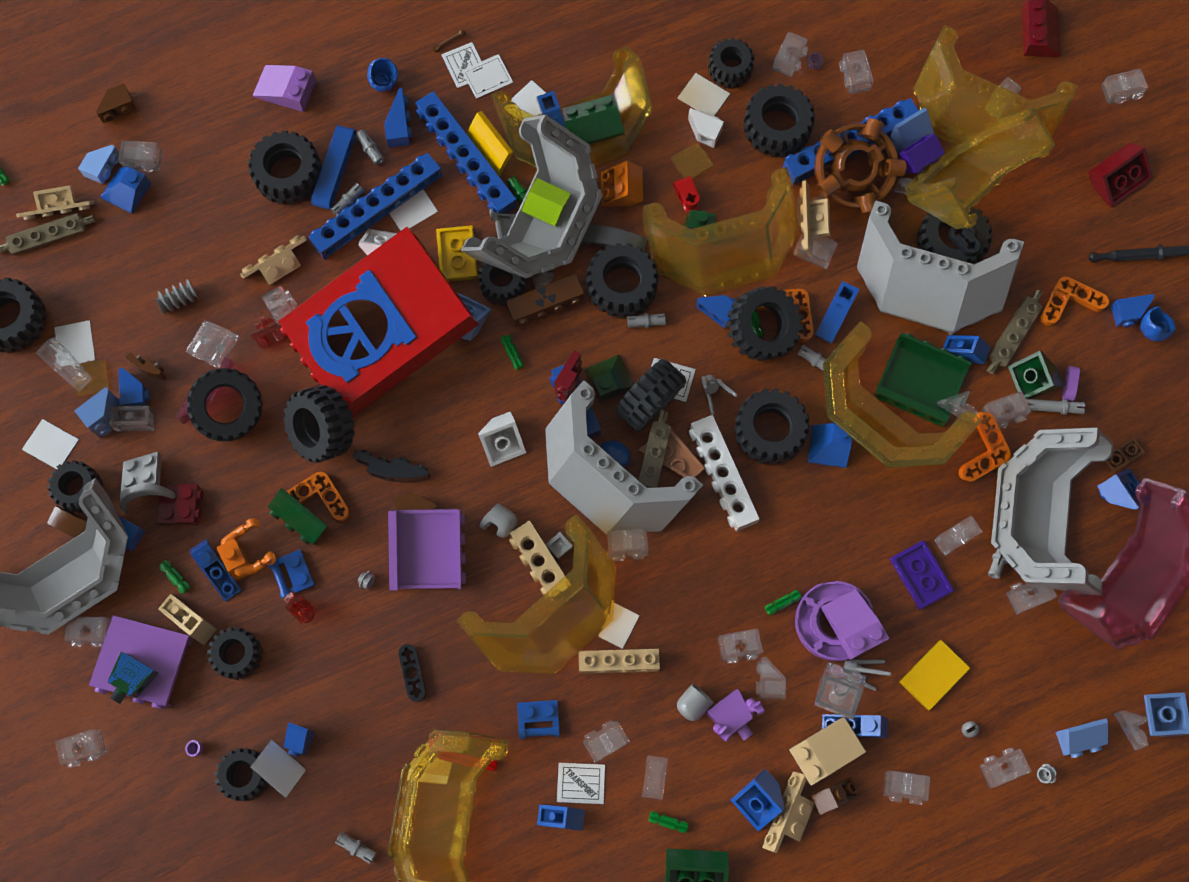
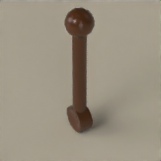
[433,30,466,52]

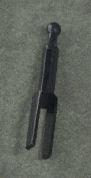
[1088,244,1189,263]

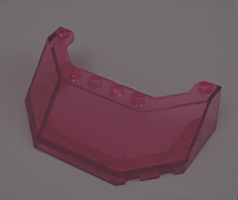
[1058,478,1189,650]

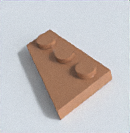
[639,429,705,478]

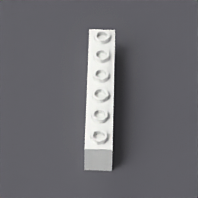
[689,415,759,532]

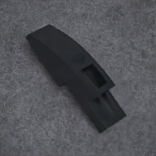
[352,449,431,483]

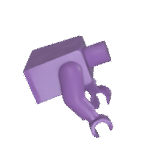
[706,689,765,742]

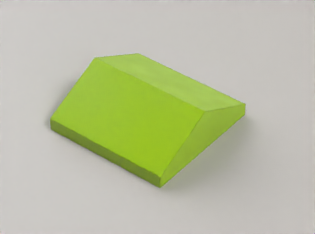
[521,178,571,227]

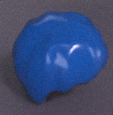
[367,57,399,93]
[1140,307,1176,342]
[599,440,631,469]

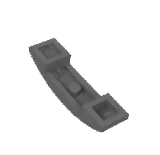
[580,224,647,253]

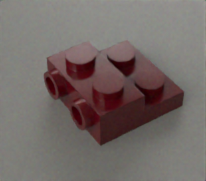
[554,350,582,402]
[157,484,203,525]

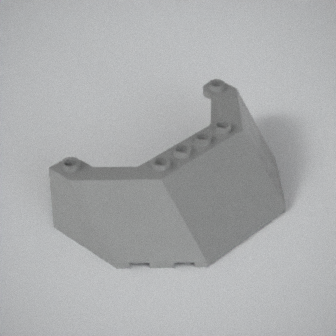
[461,115,602,278]
[857,201,1024,333]
[545,381,703,535]
[991,428,1113,595]
[0,478,128,635]

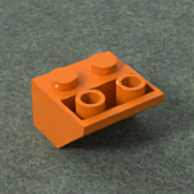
[601,161,643,207]

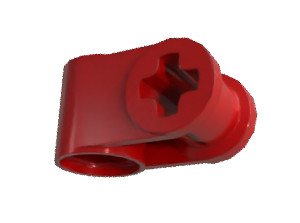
[673,176,700,213]

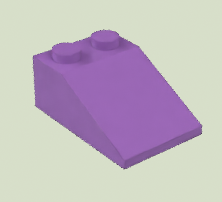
[253,65,316,112]
[821,589,889,660]

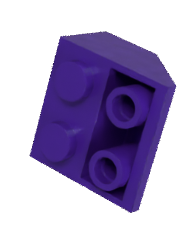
[897,134,945,174]

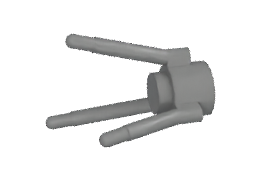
[702,375,737,415]
[843,659,891,691]

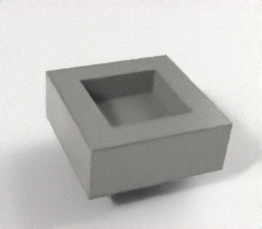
[545,532,573,560]

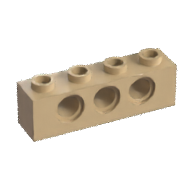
[509,521,572,601]
[579,649,660,674]

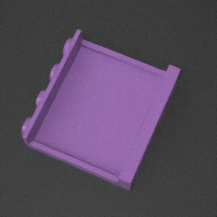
[388,509,466,590]
[89,616,194,710]

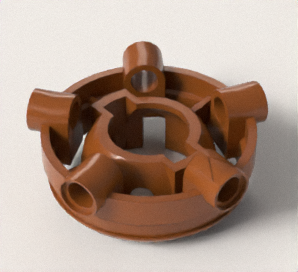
[815,118,906,213]

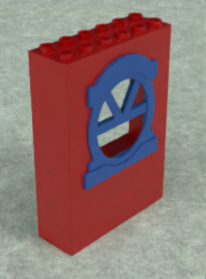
[278,227,479,418]

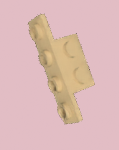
[800,180,831,256]
[17,185,95,220]
[240,235,307,285]
[763,772,815,853]

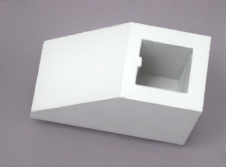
[688,108,724,148]

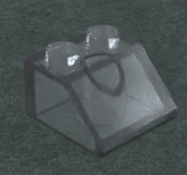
[814,662,866,720]

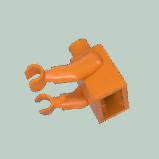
[217,518,276,581]

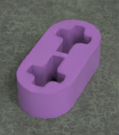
[1062,366,1080,402]

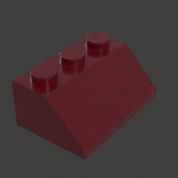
[1022,0,1060,57]
[1088,143,1153,207]

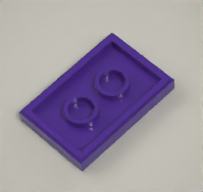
[889,540,955,610]

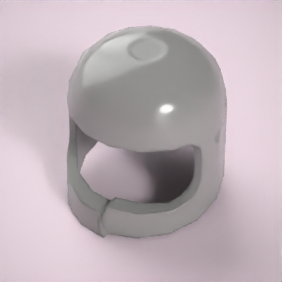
[479,503,518,538]
[677,683,714,721]

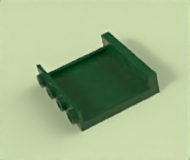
[873,333,972,427]

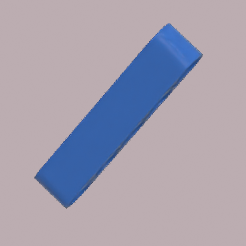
[311,125,356,210]

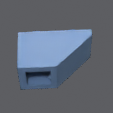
[78,145,120,184]

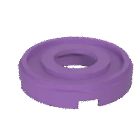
[795,581,874,661]

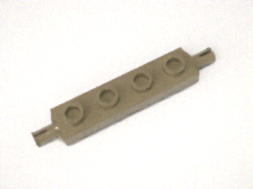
[0,213,95,255]
[987,290,1043,374]
[638,411,671,488]

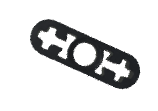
[398,644,426,702]

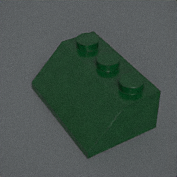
[562,94,625,145]
[267,488,329,545]
[664,848,729,882]

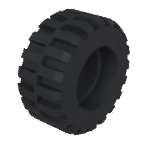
[744,84,815,157]
[248,131,322,204]
[917,200,993,265]
[587,243,658,318]
[0,277,47,353]
[726,286,803,361]
[616,359,687,432]
[187,368,263,442]
[283,385,355,463]
[734,388,810,465]

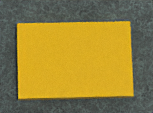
[466,111,513,176]
[436,225,478,282]
[899,640,970,711]

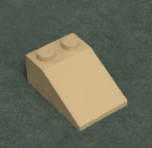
[789,716,866,785]

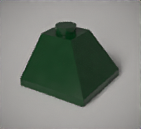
[1008,351,1064,401]
[585,354,634,403]

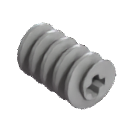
[155,279,199,315]

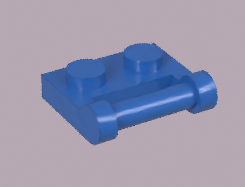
[268,549,315,599]
[517,700,560,740]

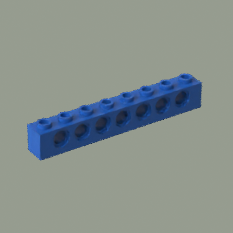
[415,91,517,214]
[783,98,919,185]
[308,152,442,260]

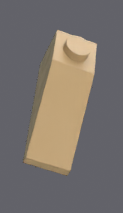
[158,594,217,645]

